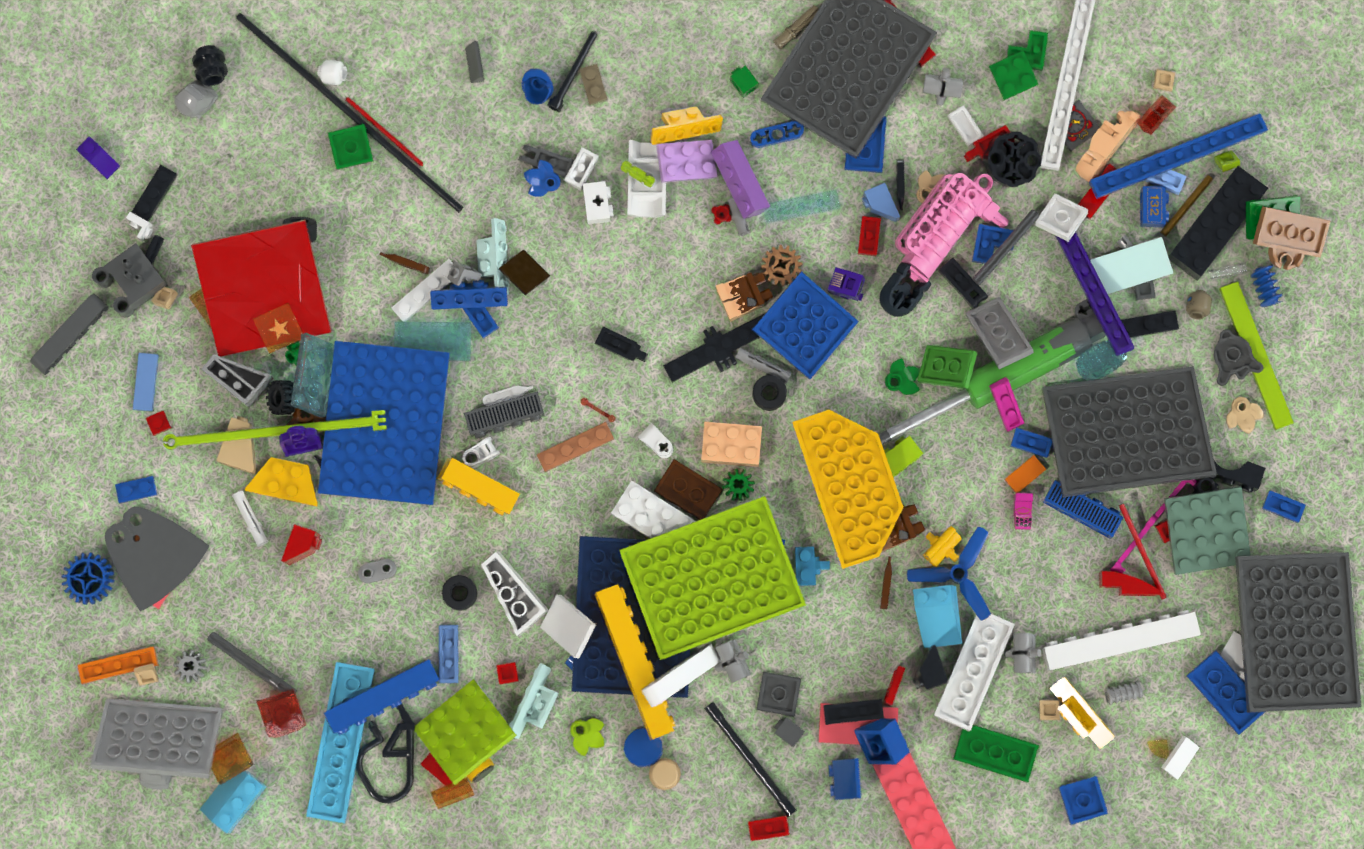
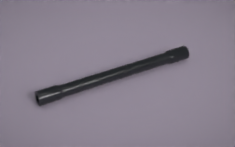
[704,702,797,817]

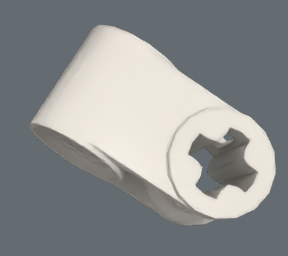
[638,423,673,458]
[462,437,500,469]

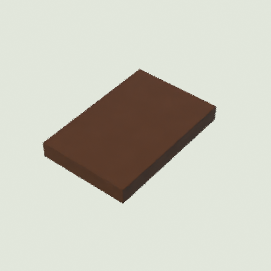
[654,459,723,520]

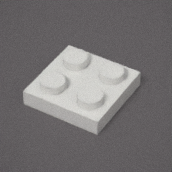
[1035,194,1088,242]

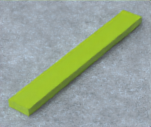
[1219,282,1294,430]

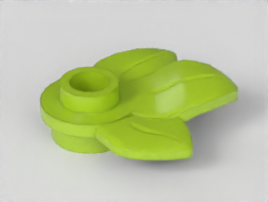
[570,718,605,756]

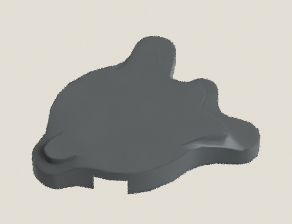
[1214,329,1264,386]

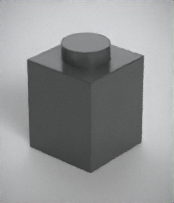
[774,717,805,747]

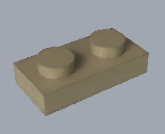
[579,64,608,105]

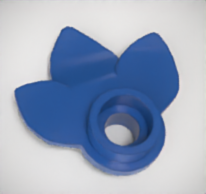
[524,160,561,197]

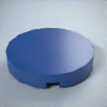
[624,728,663,767]

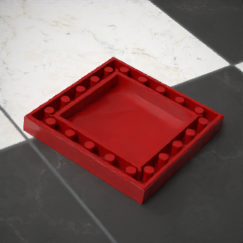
[191,219,332,357]

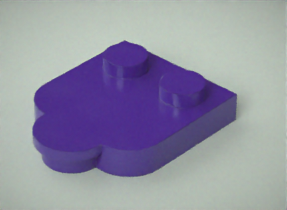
[279,426,323,457]

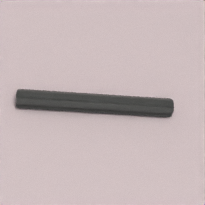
[972,210,1039,285]

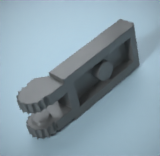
[518,145,574,178]

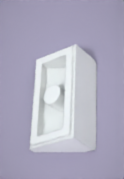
[564,147,599,191]

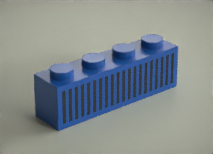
[1042,480,1123,539]

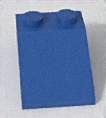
[828,758,861,800]

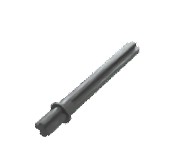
[207,632,297,699]

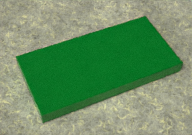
[953,725,1039,783]

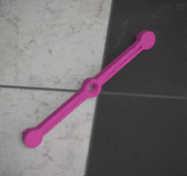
[1110,479,1197,573]

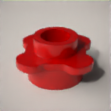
[711,204,732,225]

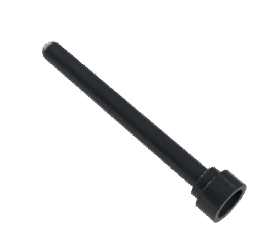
[547,31,597,113]

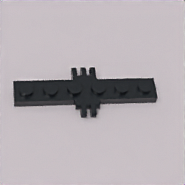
[663,313,765,383]

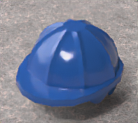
[522,68,554,105]

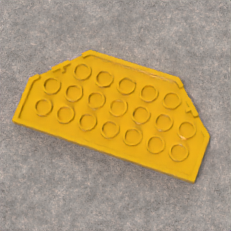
[792,410,903,569]

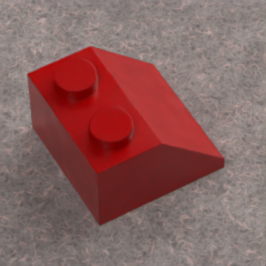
[281,524,322,565]

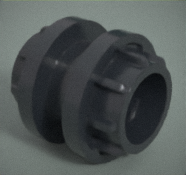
[192,45,228,86]

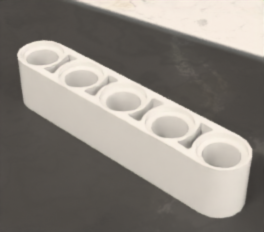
[642,643,721,707]

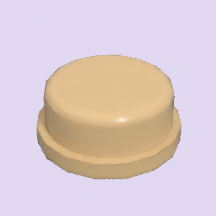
[649,758,681,790]

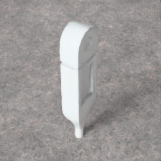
[483,385,534,406]

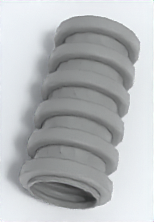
[1105,681,1143,705]

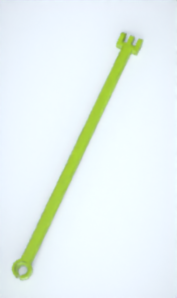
[163,410,387,450]

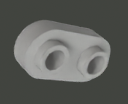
[358,559,397,584]

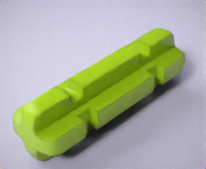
[620,160,655,188]

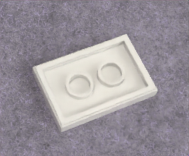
[540,594,596,658]

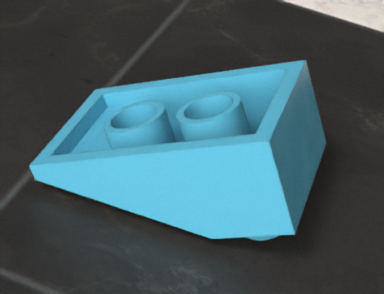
[913,585,962,648]

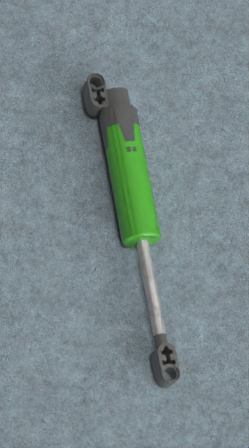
[879,299,1106,445]

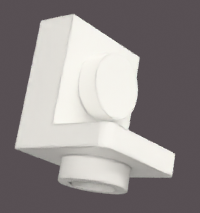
[126,212,153,242]

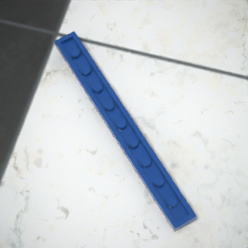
[1089,114,1268,199]

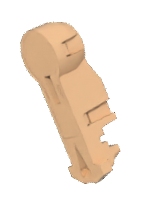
[1075,111,1140,182]

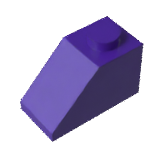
[76,136,120,179]

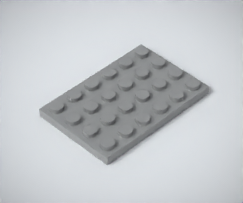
[90,699,223,779]

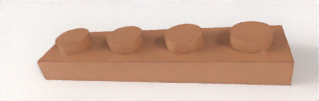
[537,422,614,472]

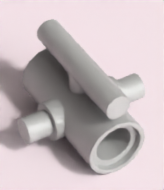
[923,68,963,105]
[1005,633,1041,674]
[715,639,752,683]

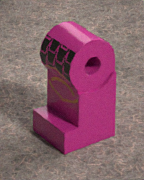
[1013,493,1033,530]

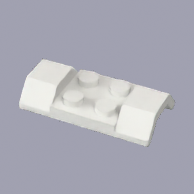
[627,140,667,218]

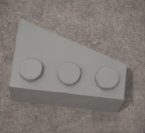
[202,354,274,408]

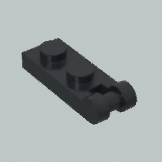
[938,257,988,309]

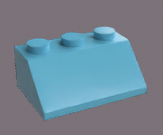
[199,763,267,834]

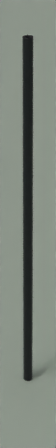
[236,13,464,213]

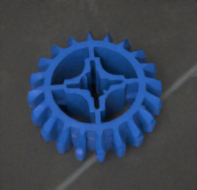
[62,553,115,605]

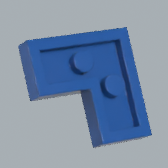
[972,224,1014,264]

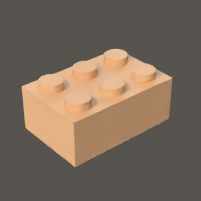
[701,422,762,467]

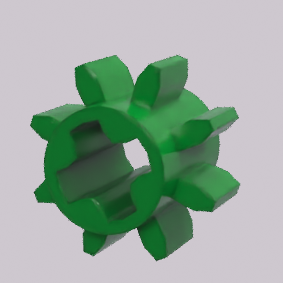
[285,341,309,366]

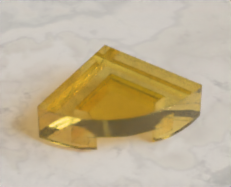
[1147,739,1169,759]

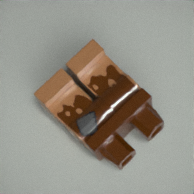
[881,504,925,553]

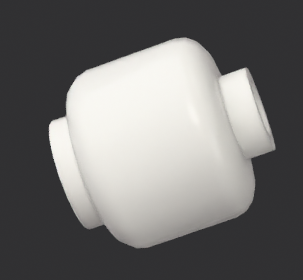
[317,60,347,85]

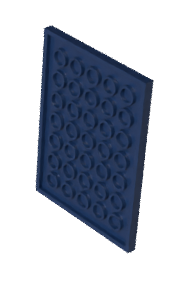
[571,536,690,698]

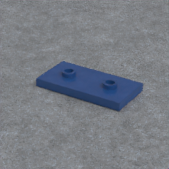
[1186,650,1265,735]

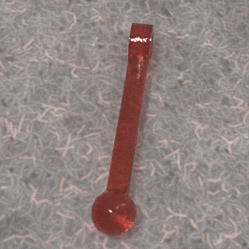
[581,398,616,422]

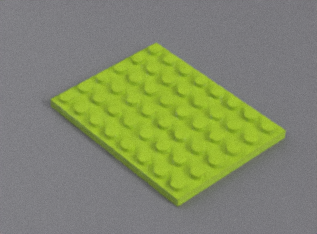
[619,496,806,660]

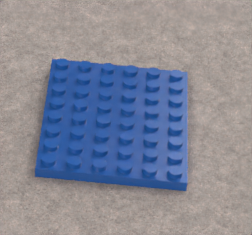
[318,341,450,505]

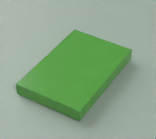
[917,345,978,389]

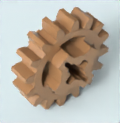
[761,245,803,287]

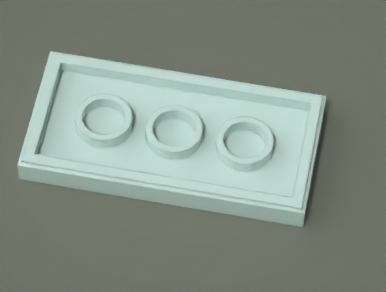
[1090,237,1173,294]

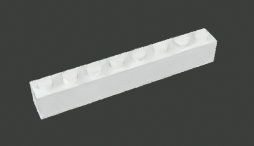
[1042,610,1201,671]

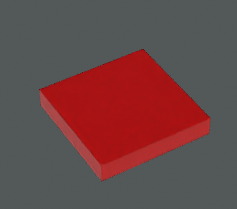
[883,666,906,706]

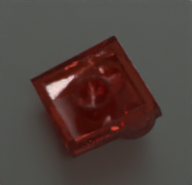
[256,688,306,738]

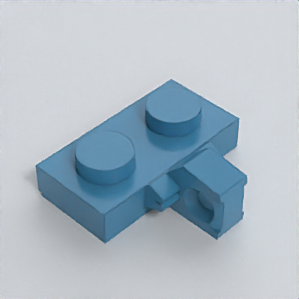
[795,547,830,586]

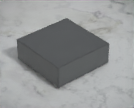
[1134,280,1156,301]

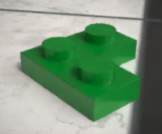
[1006,30,1048,71]

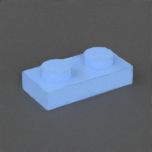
[1144,170,1187,195]

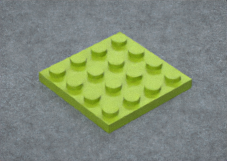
[414,679,517,785]

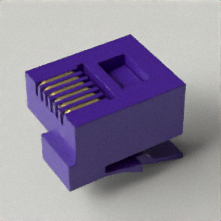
[828,267,865,301]

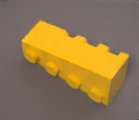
[437,458,520,516]

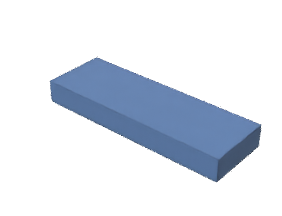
[133,353,159,412]
[439,625,459,684]

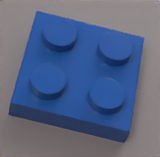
[1058,776,1108,825]

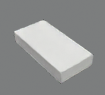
[947,105,984,147]
[1161,736,1199,779]

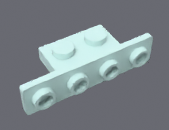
[476,218,509,295]
[509,663,559,739]

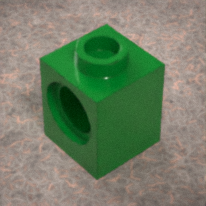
[730,65,759,98]

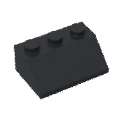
[913,645,948,693]

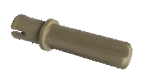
[773,5,819,49]

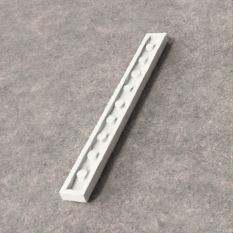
[1040,0,1095,171]

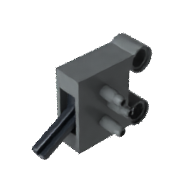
[92,235,168,318]

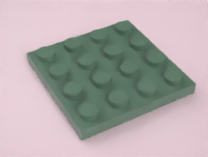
[1164,486,1251,575]

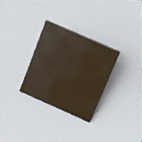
[499,249,550,296]

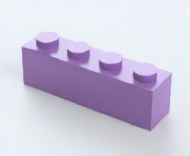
[711,140,770,219]

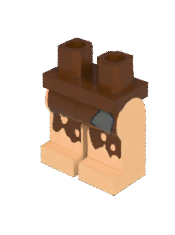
[716,272,773,322]

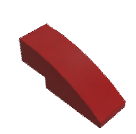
[1099,571,1160,596]

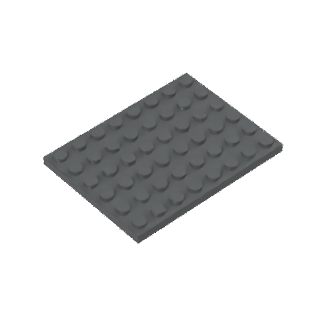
[761,0,937,159]
[1042,366,1217,497]
[1235,552,1361,713]

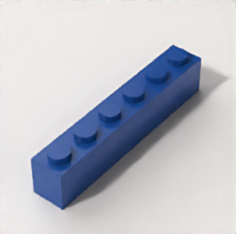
[323,659,440,735]

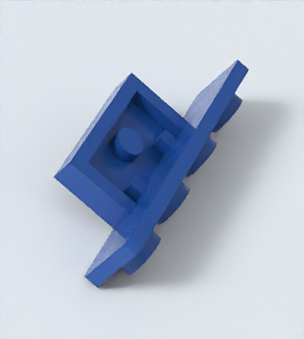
[430,280,508,310]

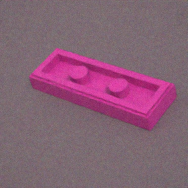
[989,377,1024,432]

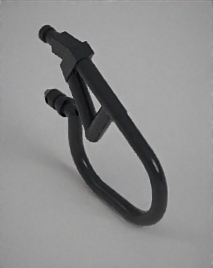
[356,703,415,804]

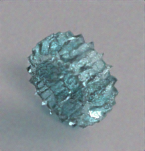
[1076,340,1127,381]

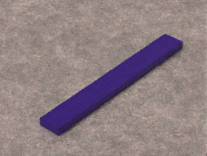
[1055,232,1134,356]

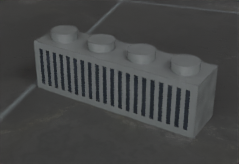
[464,391,545,439]

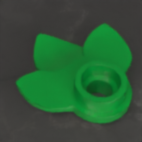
[885,358,920,395]

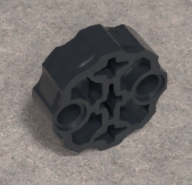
[983,131,1042,187]

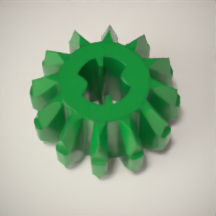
[722,469,755,502]

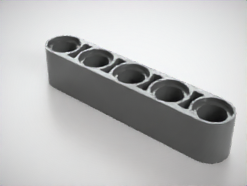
[30,293,109,375]

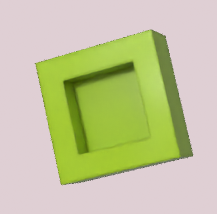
[1214,150,1240,172]

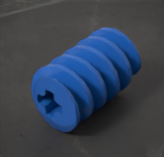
[1251,265,1283,307]

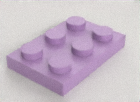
[656,140,717,183]

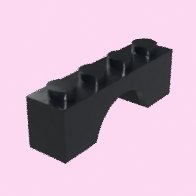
[1209,461,1266,493]

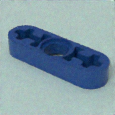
[750,121,804,148]

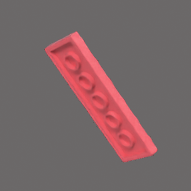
[872,753,956,849]

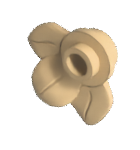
[916,170,948,204]
[1226,397,1264,434]

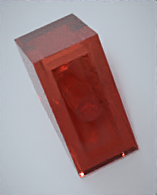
[1137,95,1176,135]

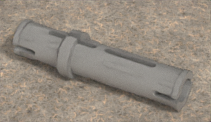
[735,347,792,384]

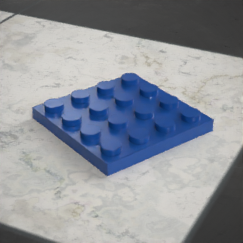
[752,271,859,379]

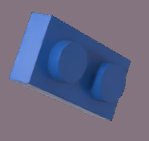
[462,307,499,339]
[1010,428,1052,458]
[115,476,157,504]
[1262,490,1306,523]

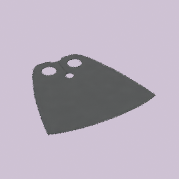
[105,506,209,611]

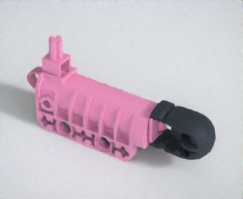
[879,173,1009,317]

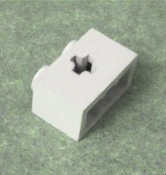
[583,181,613,224]

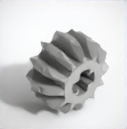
[173,650,207,683]

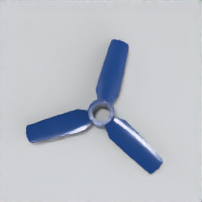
[907,527,991,621]

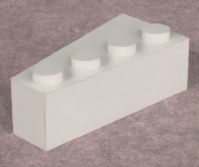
[481,552,549,636]

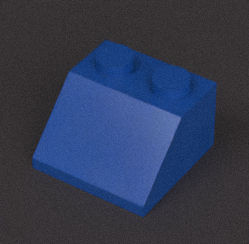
[854,718,910,765]

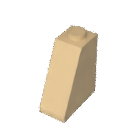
[216,416,257,475]

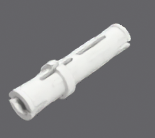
[232,490,269,547]

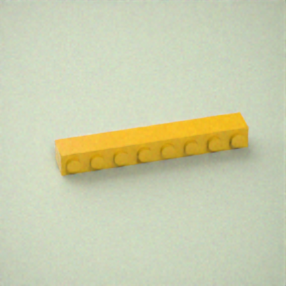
[595,584,675,740]

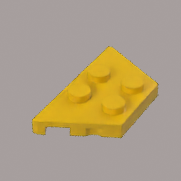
[245,457,318,507]

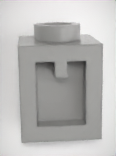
[447,261,482,286]

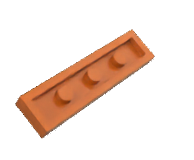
[77,646,159,684]

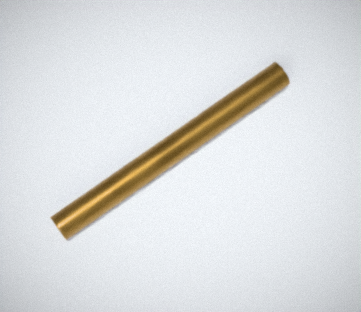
[1160,175,1213,237]

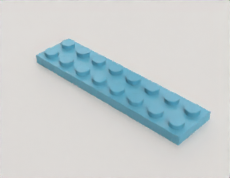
[306,662,375,823]

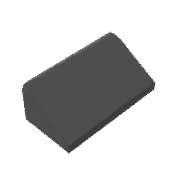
[465,41,484,83]

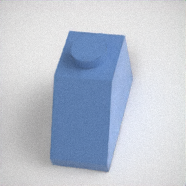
[862,183,900,222]

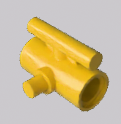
[923,526,962,567]

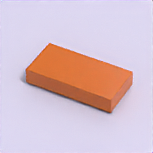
[1004,455,1046,493]

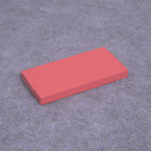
[818,703,898,745]

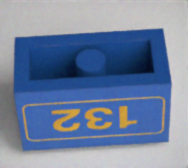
[1140,186,1169,228]

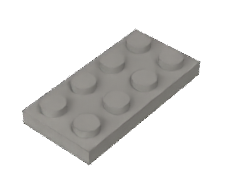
[965,297,1034,369]

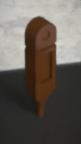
[379,252,430,275]
[880,556,892,610]

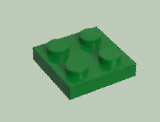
[989,50,1039,100]
[328,124,374,170]

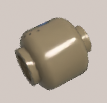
[1186,290,1212,320]

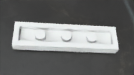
[391,259,453,323]

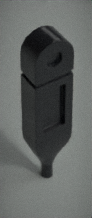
[896,159,905,211]

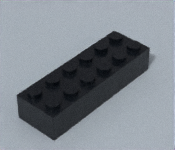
[1168,166,1268,281]

